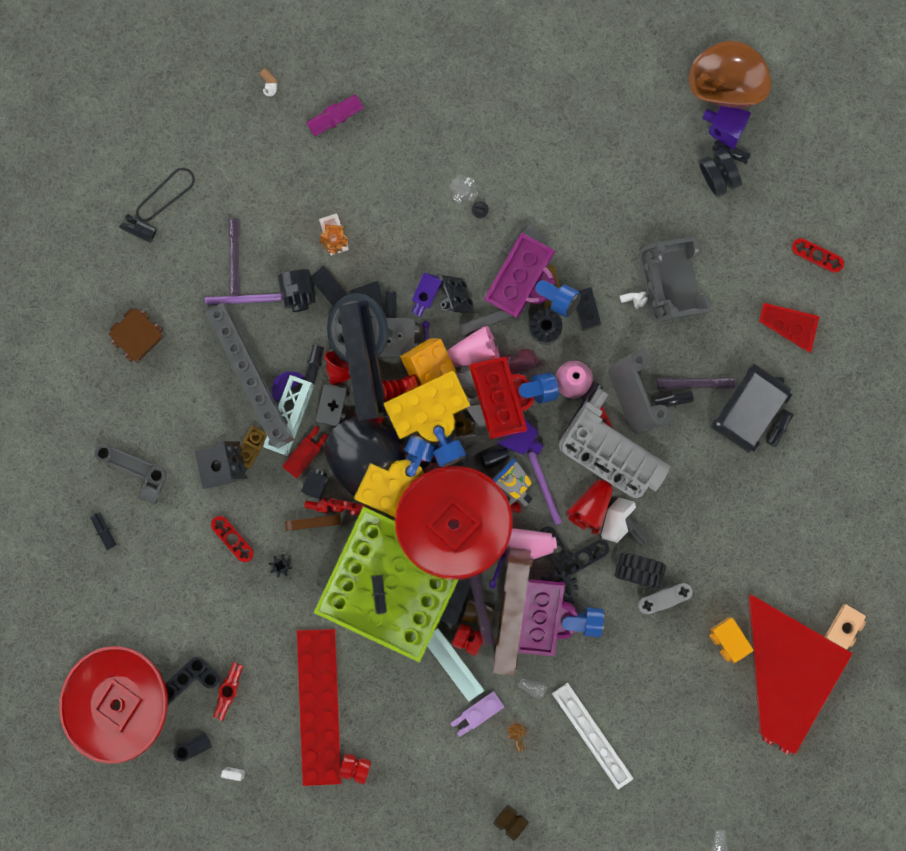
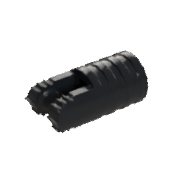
[119,214,157,243]

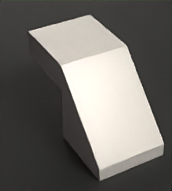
[601,497,636,543]

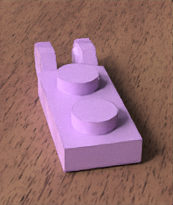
[450,691,504,737]

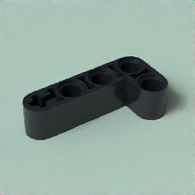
[165,657,220,706]

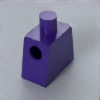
[702,106,751,150]
[411,272,443,317]
[496,419,544,456]

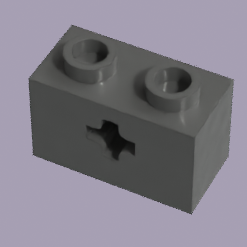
[316,384,350,427]

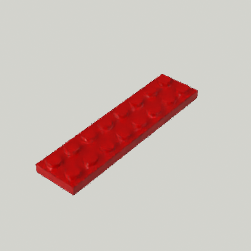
[297,629,342,786]

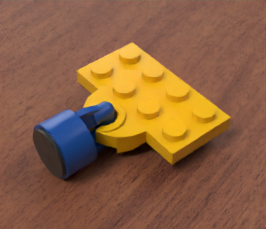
[383,370,471,468]
[354,434,437,517]

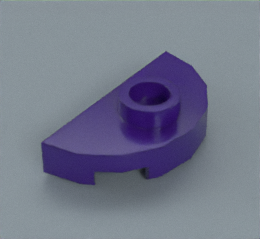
[272,371,305,403]

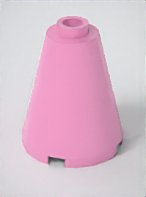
[447,326,500,368]
[555,361,593,399]
[506,528,557,564]

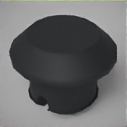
[472,201,489,218]

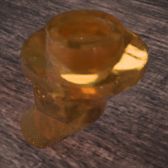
[507,723,527,752]

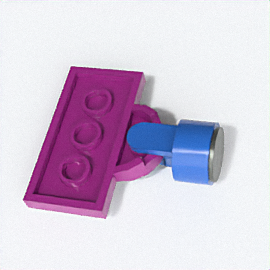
[484,233,581,319]
[517,579,605,656]

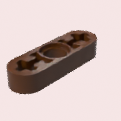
[284,515,341,531]

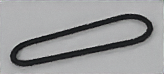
[136,167,195,222]

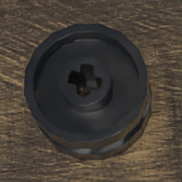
[698,148,742,198]

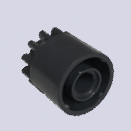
[277,269,316,312]
[529,309,563,345]

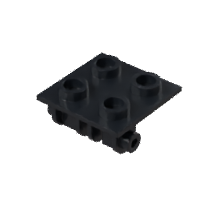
[440,275,475,314]

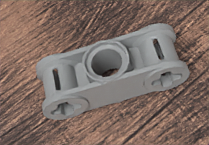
[638,583,693,614]

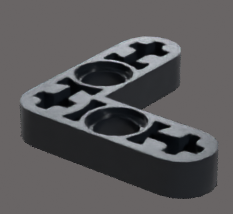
[540,526,609,576]

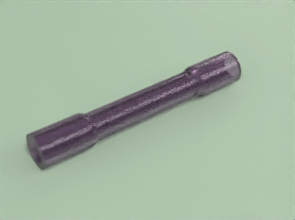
[228,219,240,296]
[657,377,735,389]
[468,574,495,646]

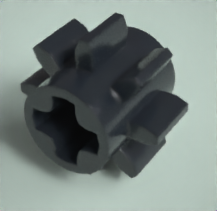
[269,554,293,578]

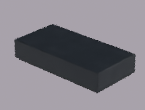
[311,266,348,307]

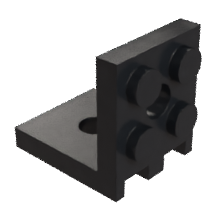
[195,441,248,489]

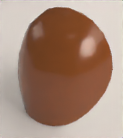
[689,41,771,108]

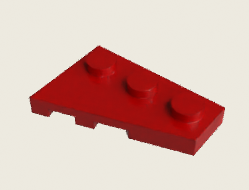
[759,303,820,354]

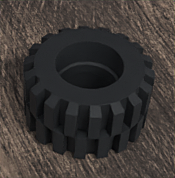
[614,552,667,589]

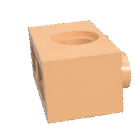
[825,604,866,650]

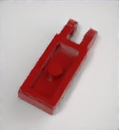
[282,426,329,479]

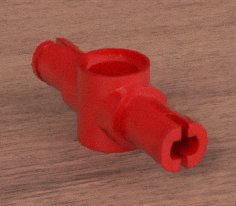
[212,662,244,721]

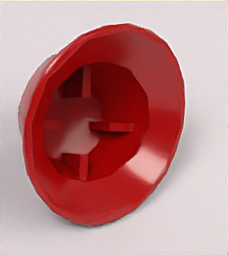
[324,351,351,386]

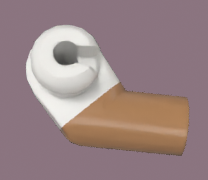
[259,68,277,96]

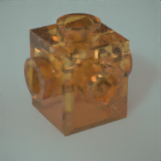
[320,224,348,254]

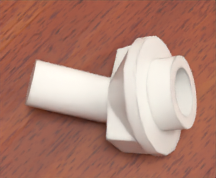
[620,291,648,309]

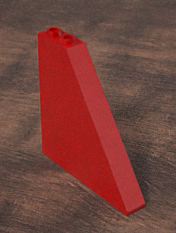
[748,595,853,755]

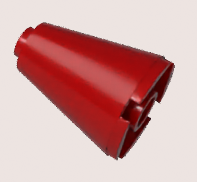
[565,479,613,534]

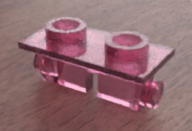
[502,349,538,374]

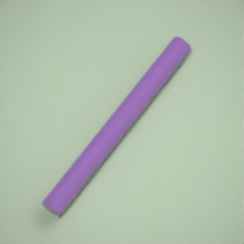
[205,294,282,305]
[528,452,562,525]

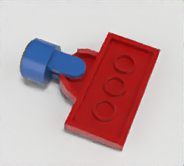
[469,356,559,439]

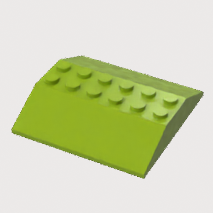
[314,507,459,663]

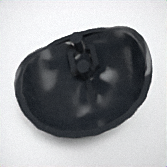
[324,418,406,497]

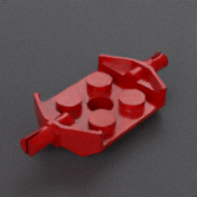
[304,498,389,518]

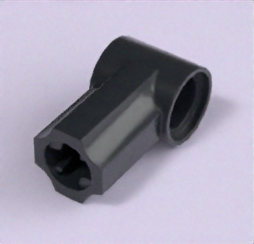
[173,732,212,762]

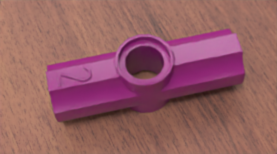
[306,94,364,137]

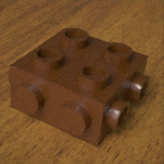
[108,308,165,363]

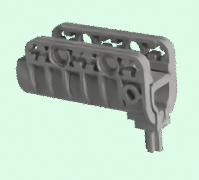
[559,389,670,498]

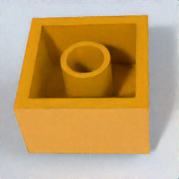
[400,338,457,385]
[709,617,754,663]

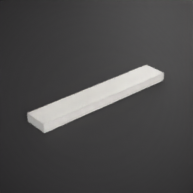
[552,682,633,790]

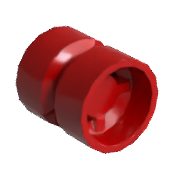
[451,623,486,657]
[338,753,372,785]

